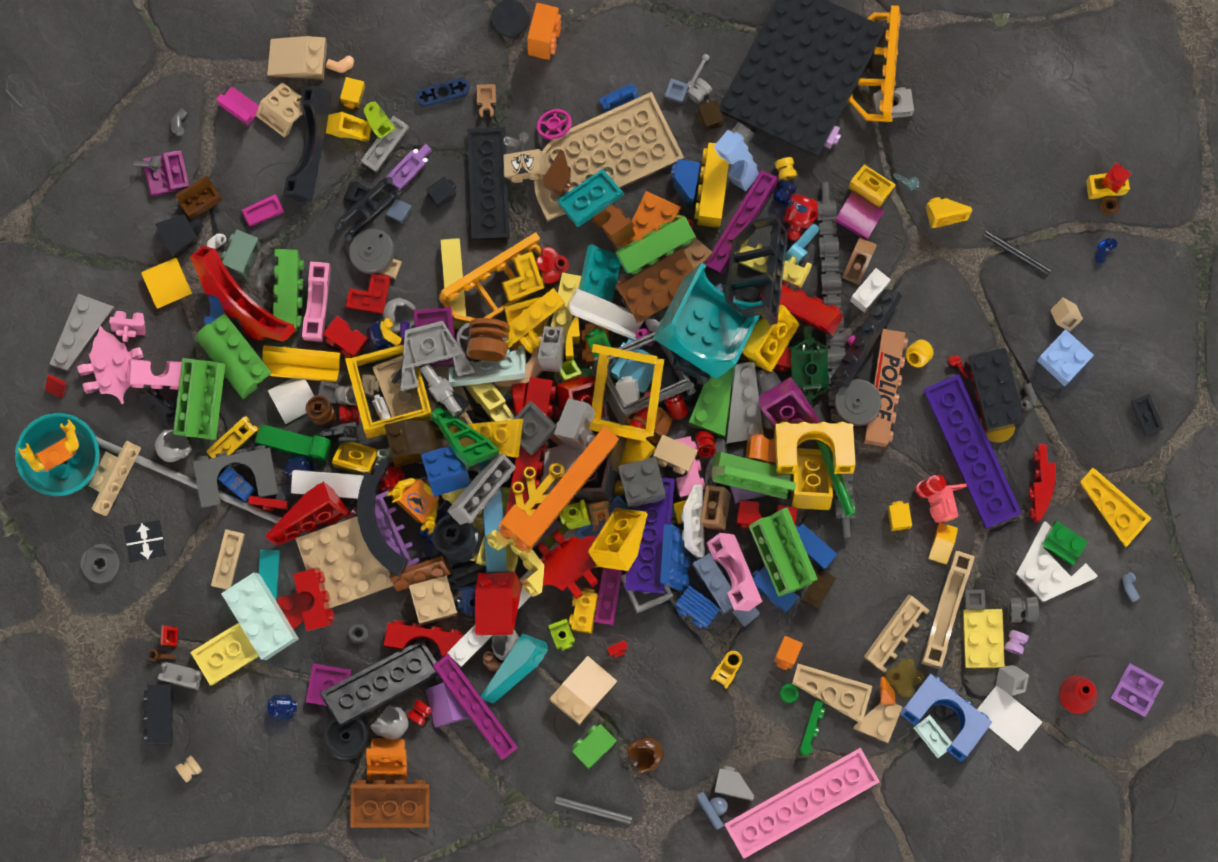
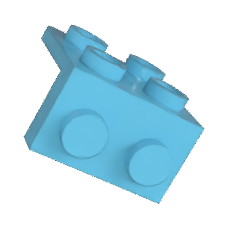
[609,339,659,393]

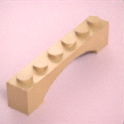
[921,551,975,669]

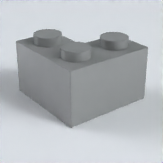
[554,399,596,451]

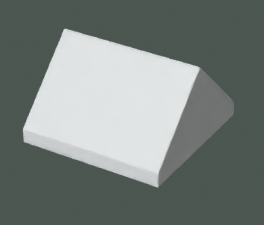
[268,378,314,424]

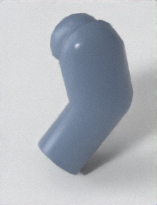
[1122,572,1140,602]

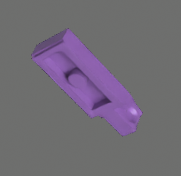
[386,144,432,189]

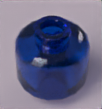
[366,321,392,351]
[284,456,314,481]
[267,694,297,720]

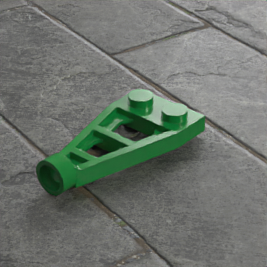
[430,407,499,467]

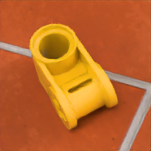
[710,651,742,689]

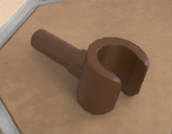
[148,649,176,662]

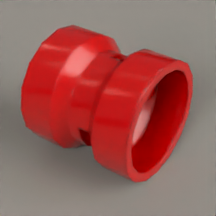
[339,405,360,424]
[695,431,716,458]
[406,700,433,726]

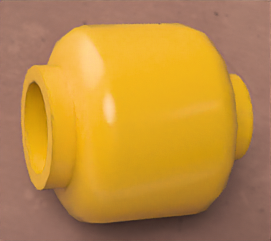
[905,340,934,367]

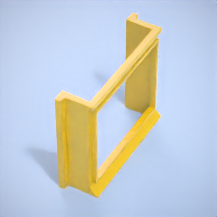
[345,344,432,439]
[589,344,664,441]

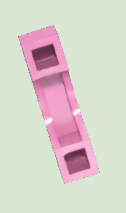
[302,261,331,343]
[707,533,762,611]

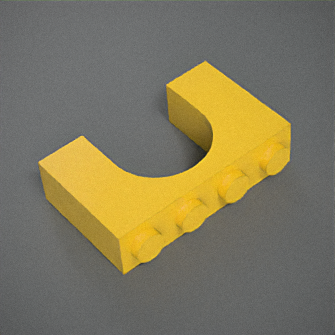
[774,422,855,474]

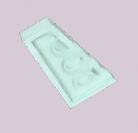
[449,345,526,387]

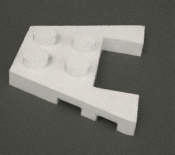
[1016,521,1098,602]

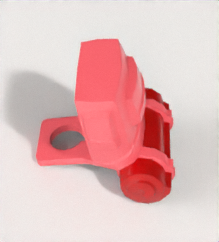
[914,475,967,523]

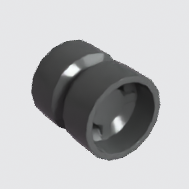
[1008,597,1039,623]

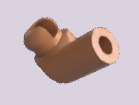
[482,651,503,672]

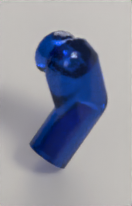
[1096,238,1118,263]

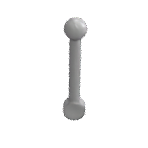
[688,54,709,88]

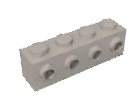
[448,454,516,525]

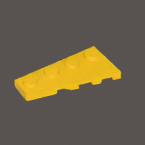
[450,419,523,457]

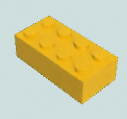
[694,143,729,228]

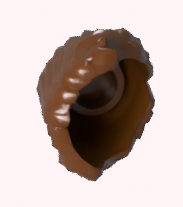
[626,737,664,774]

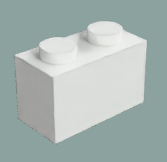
[850,268,891,313]

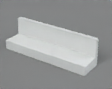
[568,288,644,340]
[291,470,364,498]

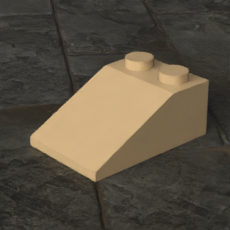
[267,36,327,80]
[550,656,617,726]

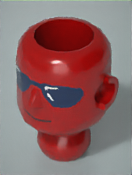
[784,194,818,242]

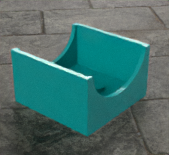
[653,263,763,379]

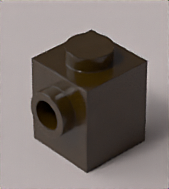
[696,100,724,132]

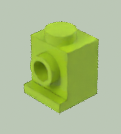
[560,500,591,530]
[548,619,575,651]

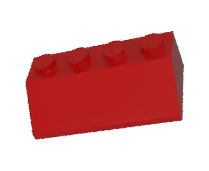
[759,281,843,336]

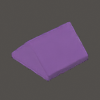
[425,683,470,727]

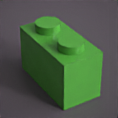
[572,724,617,770]

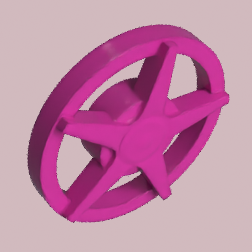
[537,109,572,140]

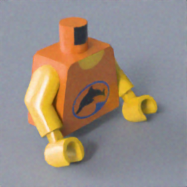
[18,419,79,472]
[387,478,439,535]

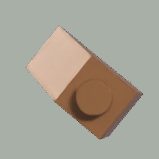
[842,238,877,285]

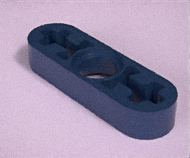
[416,78,470,107]

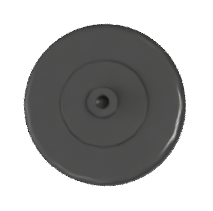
[349,228,395,274]
[835,379,881,426]

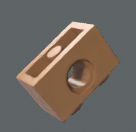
[700,486,731,531]

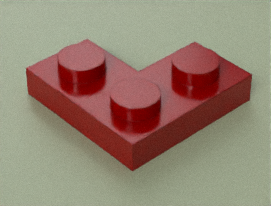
[346,274,391,315]

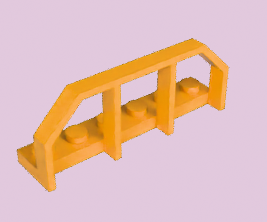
[849,5,901,122]
[439,232,545,323]

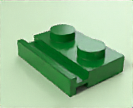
[1041,521,1088,565]

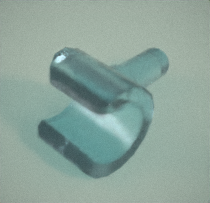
[893,173,919,190]

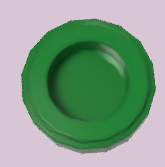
[780,684,799,703]

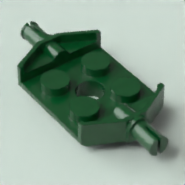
[788,326,828,408]

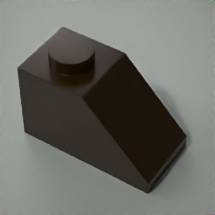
[800,568,836,611]

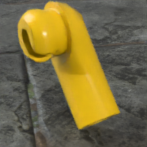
[380,318,402,346]

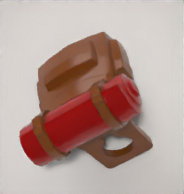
[625,392,672,444]

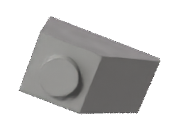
[714,766,754,801]

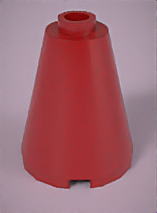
[1059,675,1098,714]

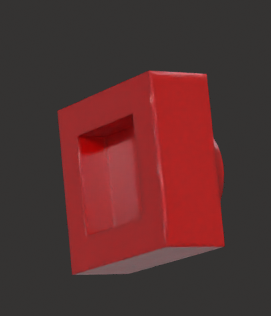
[607,640,628,658]

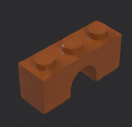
[590,203,636,248]

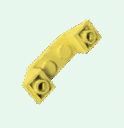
[486,530,544,597]

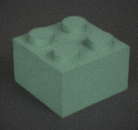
[221,230,261,281]

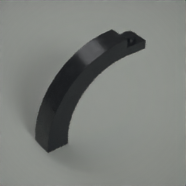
[357,458,409,578]

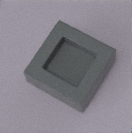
[317,381,340,404]
[964,589,985,610]

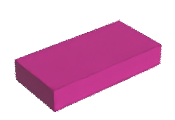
[241,194,284,228]

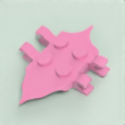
[77,326,144,404]

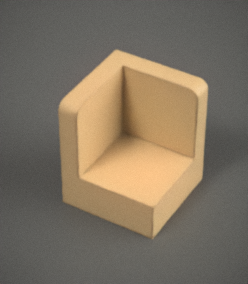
[1051,298,1083,332]

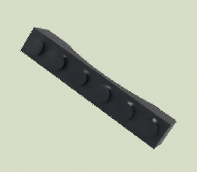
[283,85,332,202]

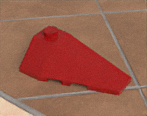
[265,481,349,546]

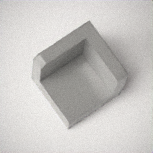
[996,665,1029,696]

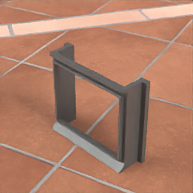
[589,332,696,424]

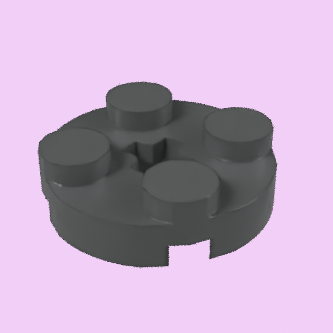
[80,544,120,584]

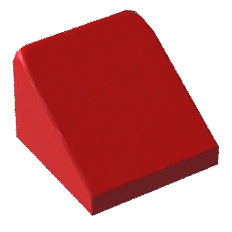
[45,374,68,398]

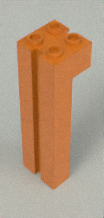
[498,427,619,553]

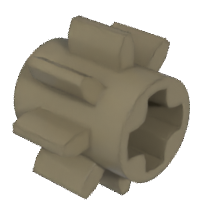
[361,375,379,397]

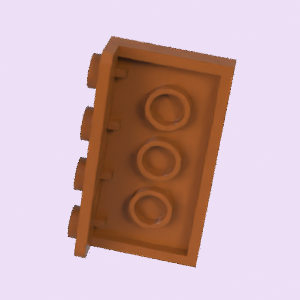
[614,248,694,323]
[350,780,430,828]

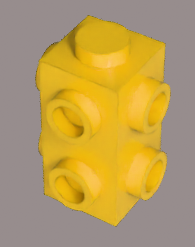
[569,588,598,634]

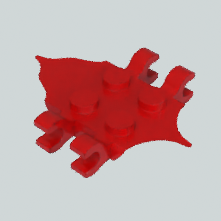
[537,530,598,599]

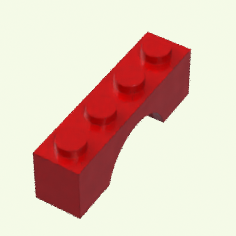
[384,620,464,657]

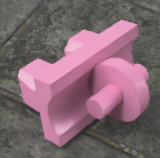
[109,311,146,342]

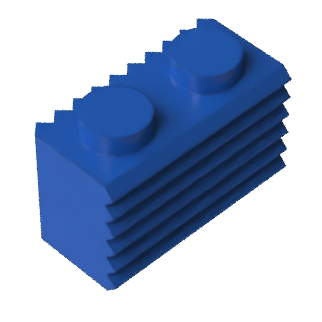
[675,586,721,629]

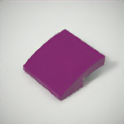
[142,151,189,196]
[835,191,884,240]

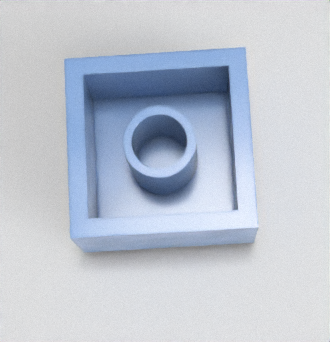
[1037,329,1094,386]

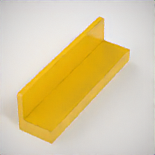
[263,345,340,382]

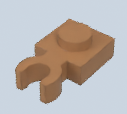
[477,84,496,118]

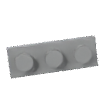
[361,116,409,173]

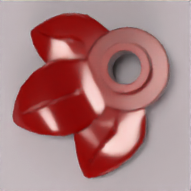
[535,247,569,284]

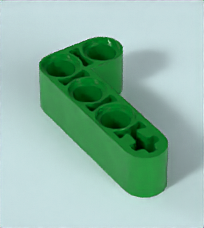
[254,425,331,462]

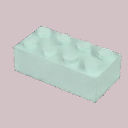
[221,573,299,660]

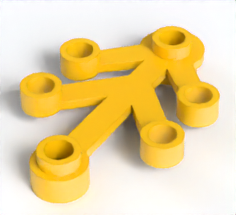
[512,463,564,516]

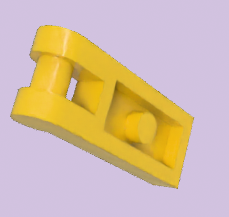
[206,416,258,458]

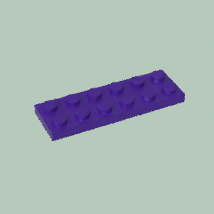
[625,478,675,594]

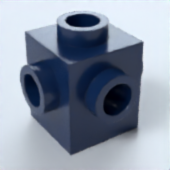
[455,585,476,616]

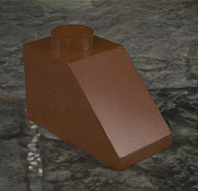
[542,149,572,197]

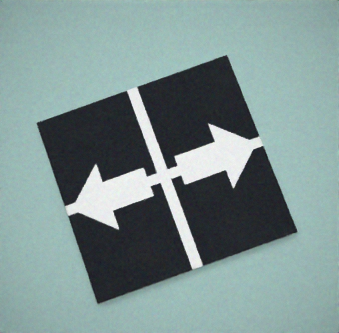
[124,520,166,562]

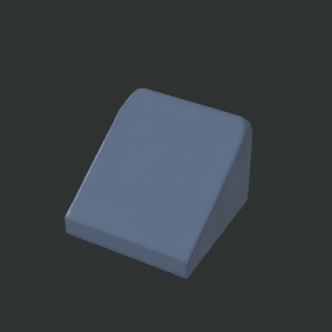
[386,199,412,225]
[732,607,760,627]

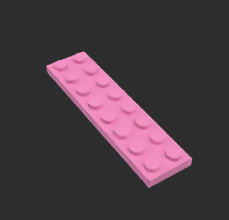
[724,748,880,859]

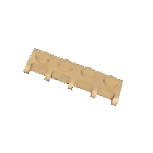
[864,595,929,673]

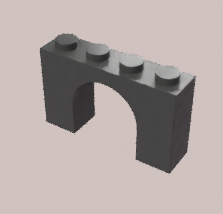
[193,445,278,508]

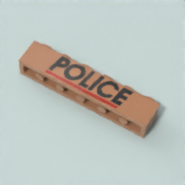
[864,329,908,447]

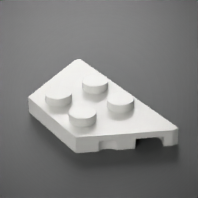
[681,484,705,558]

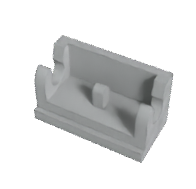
[158,662,203,690]

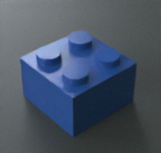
[421,446,470,497]

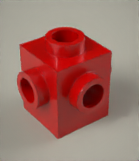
[379,467,405,497]

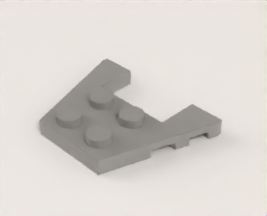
[401,321,475,391]

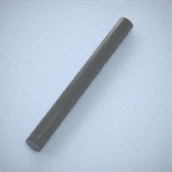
[555,796,632,824]

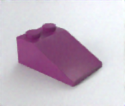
[759,377,821,426]

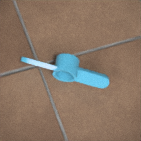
[785,224,819,265]

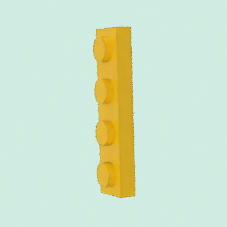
[505,288,566,349]

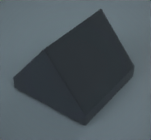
[470,406,491,424]

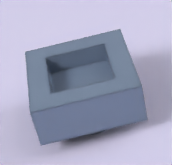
[665,78,689,103]

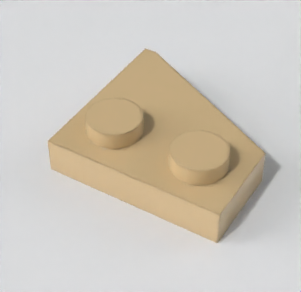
[853,703,902,743]

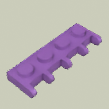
[375,491,419,567]

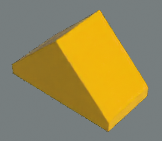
[928,523,958,565]

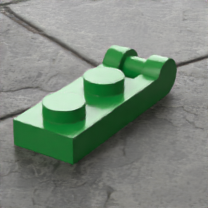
[800,701,825,756]

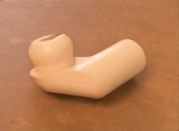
[326,56,354,73]

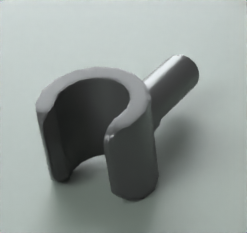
[133,156,161,171]

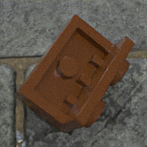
[175,176,223,220]

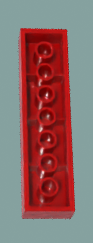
[506,377,556,514]

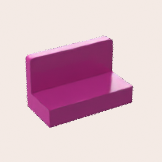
[216,87,259,126]

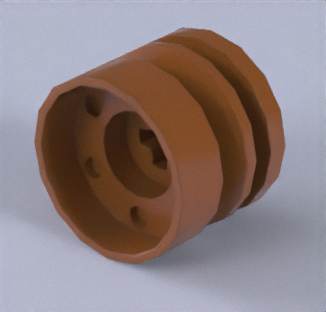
[466,318,510,362]

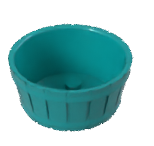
[15,413,100,496]

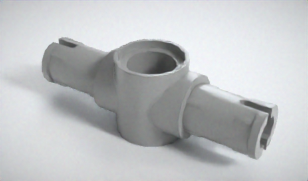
[420,364,462,417]

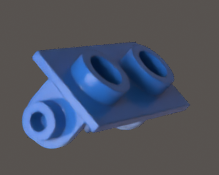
[598,83,639,113]

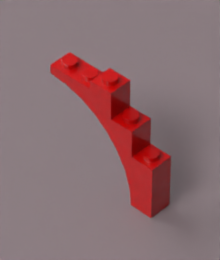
[190,246,296,341]

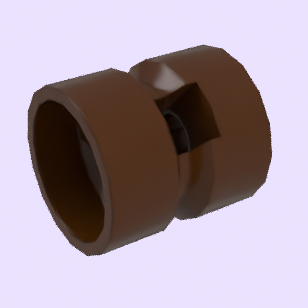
[305,395,336,428]

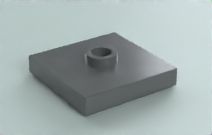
[514,401,557,456]

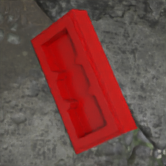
[248,496,289,511]

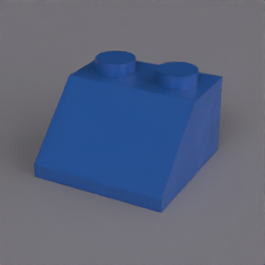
[671,159,700,208]

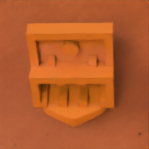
[366,738,407,784]

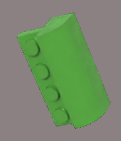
[195,313,272,399]
[173,358,225,440]
[712,452,796,499]
[749,508,817,597]

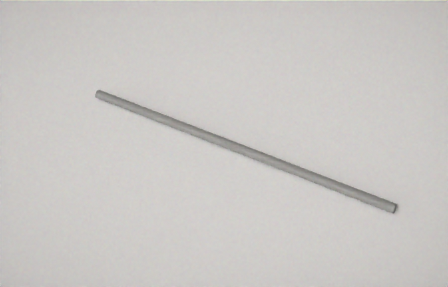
[74,431,310,536]

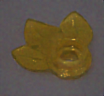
[886,658,925,697]

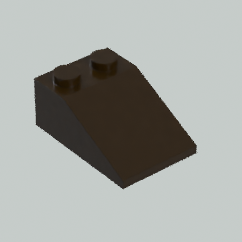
[384,420,449,468]

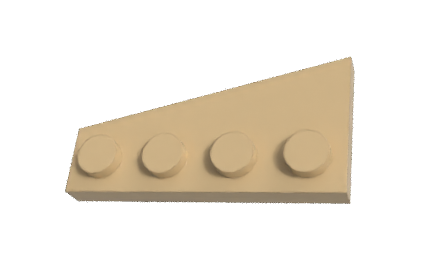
[792,664,872,724]

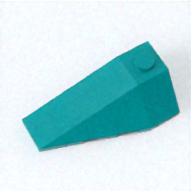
[480,633,548,703]

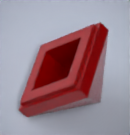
[160,625,178,647]

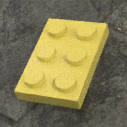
[963,609,1005,668]
[190,623,259,686]

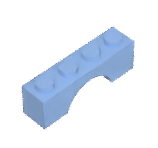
[714,130,759,191]

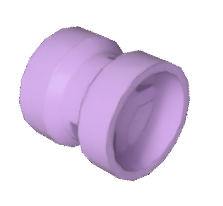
[1004,630,1029,655]

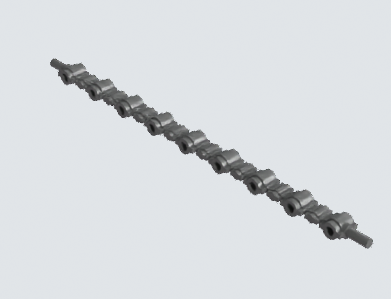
[817,182,855,538]

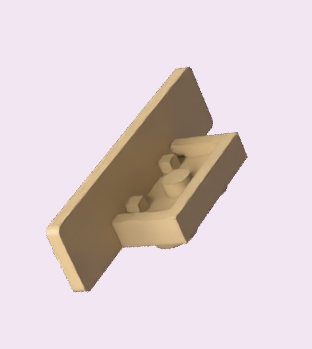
[89,441,141,516]

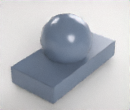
[696,792,728,830]

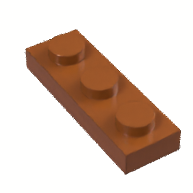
[389,556,450,592]

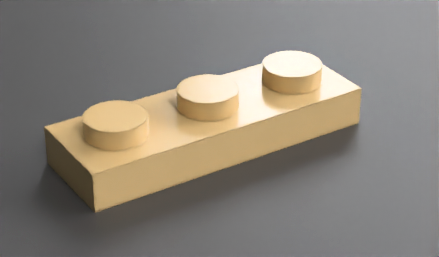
[211,529,245,590]

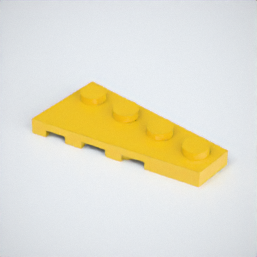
[1080,468,1151,548]

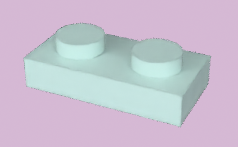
[914,715,952,758]

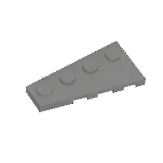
[49,294,115,372]
[725,361,764,443]

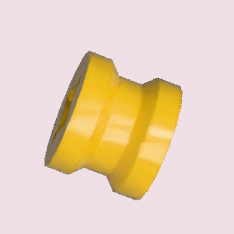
[519,329,541,354]

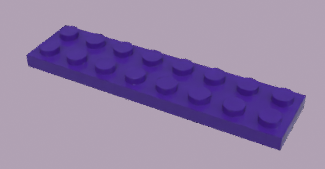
[923,374,1022,529]

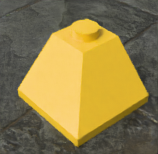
[926,197,972,229]

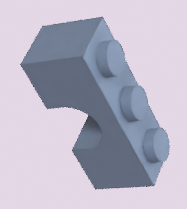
[692,553,734,615]

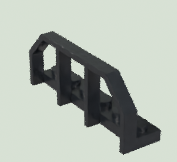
[725,215,788,325]

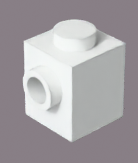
[615,376,640,405]

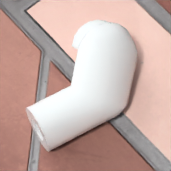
[207,234,226,249]

